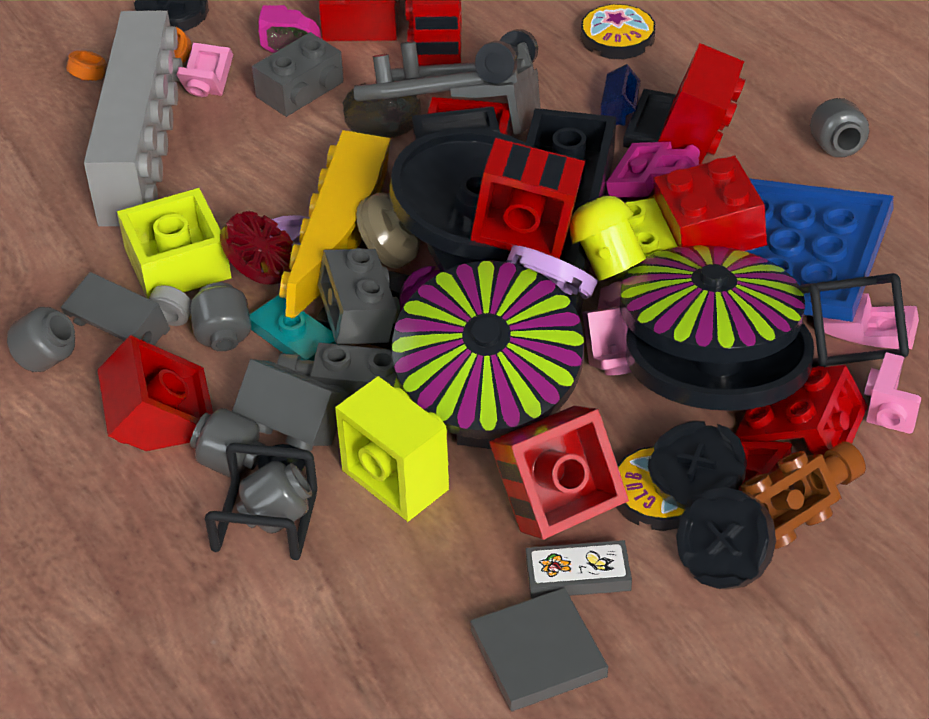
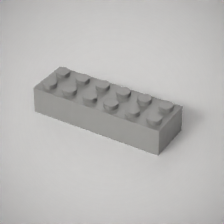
[84,11,183,226]

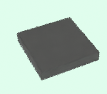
[470,588,608,712]

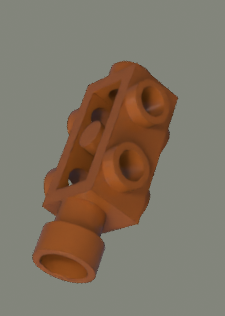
[741,441,866,549]

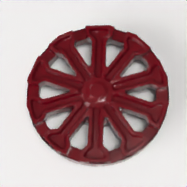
[220,211,293,285]

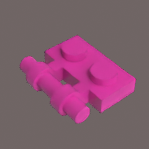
[606,142,700,200]

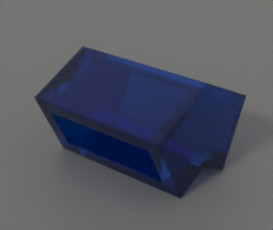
[601,64,641,126]

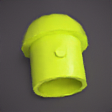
[569,196,646,281]

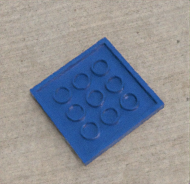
[745,178,894,322]

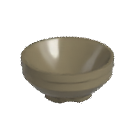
[356,192,421,268]

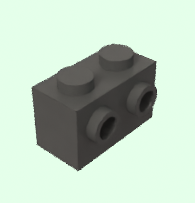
[252,32,344,117]
[318,248,400,344]
[232,359,350,451]

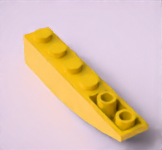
[279,130,390,318]

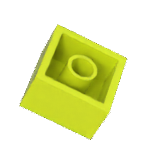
[117,188,232,299]
[335,376,449,522]

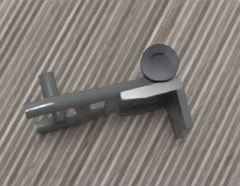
[354,29,541,134]

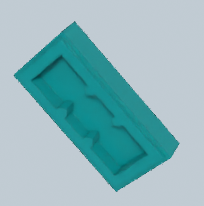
[250,295,339,361]

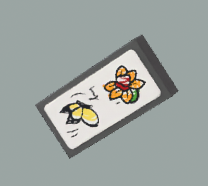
[526,540,632,599]

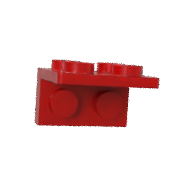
[735,365,868,458]

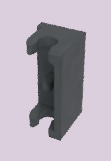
[60,272,170,345]

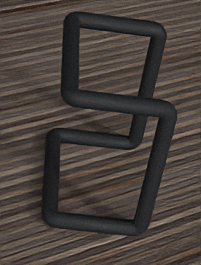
[799,273,909,368]
[205,443,318,560]

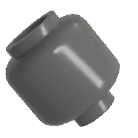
[810,98,870,158]
[190,282,251,352]
[7,307,75,372]
[190,408,265,477]
[236,461,312,534]

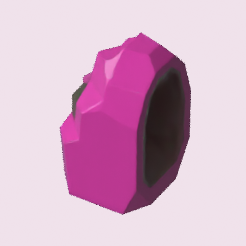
[259,5,321,53]

